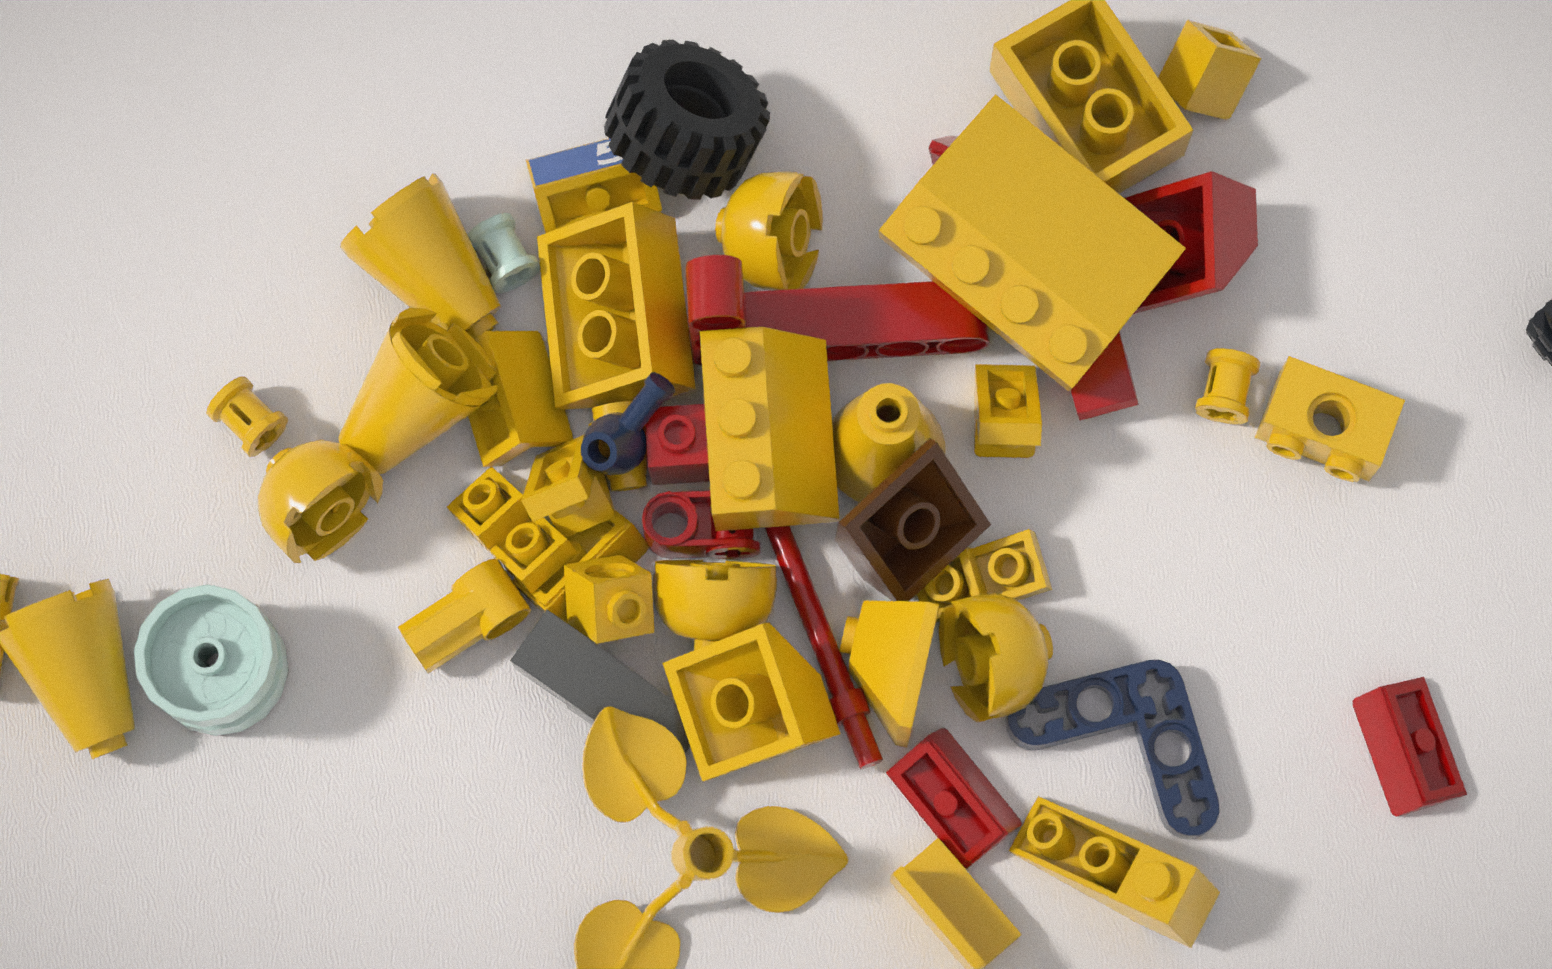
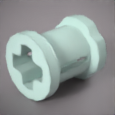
[467,213,540,293]

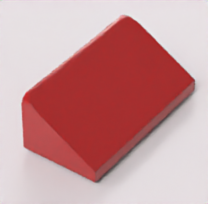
[1352,677,1467,817]
[886,728,1022,870]

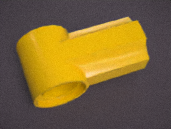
[398,558,531,674]

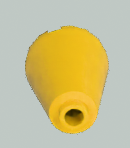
[340,173,501,339]
[338,307,498,474]
[832,383,946,504]
[0,578,135,759]

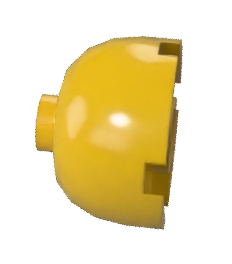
[715,171,823,291]
[258,440,383,563]
[652,560,777,650]
[939,594,1053,722]

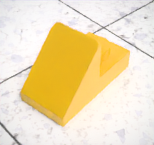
[974,364,1042,458]
[521,434,614,538]

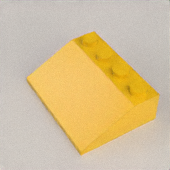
[878,94,1186,391]

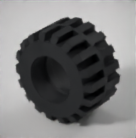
[604,39,770,200]

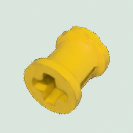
[1195,348,1261,424]
[206,376,289,457]

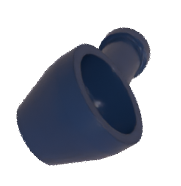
[581,372,675,475]

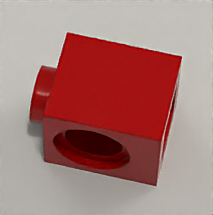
[646,404,710,485]

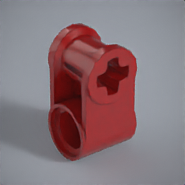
[642,490,761,560]

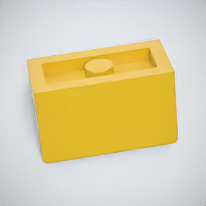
[468,331,573,467]
[890,838,1022,969]

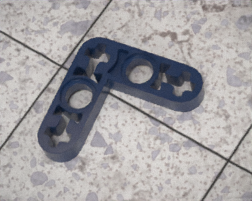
[1006,659,1220,840]

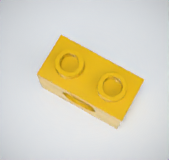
[1254,356,1405,482]

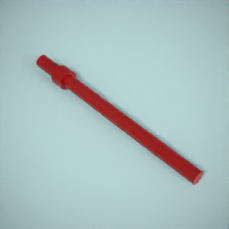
[765,526,883,769]

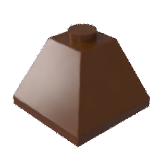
[835,438,991,601]

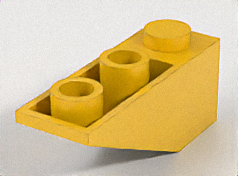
[1009,796,1220,948]

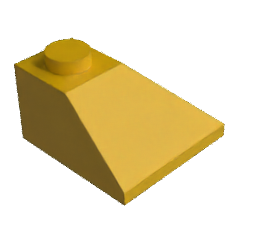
[839,600,939,748]
[663,622,841,782]

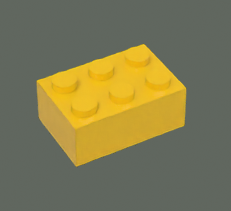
[989,0,1193,194]

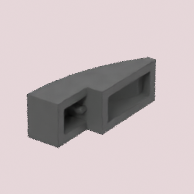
[510,610,690,754]

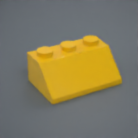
[537,202,696,410]
[700,327,840,531]

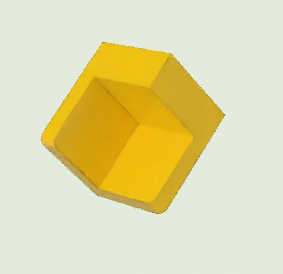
[1158,20,1262,120]

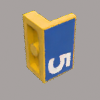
[526,138,663,233]

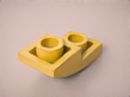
[447,466,577,594]
[917,529,1053,623]

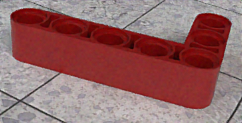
[686,255,990,366]

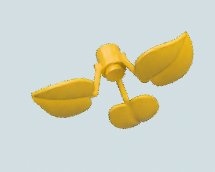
[574,706,849,969]

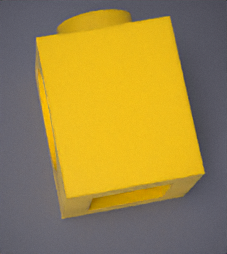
[564,554,654,644]

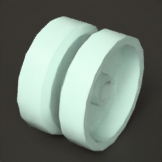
[134,585,289,736]

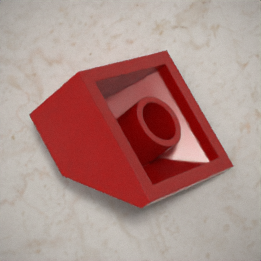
[1124,171,1258,314]

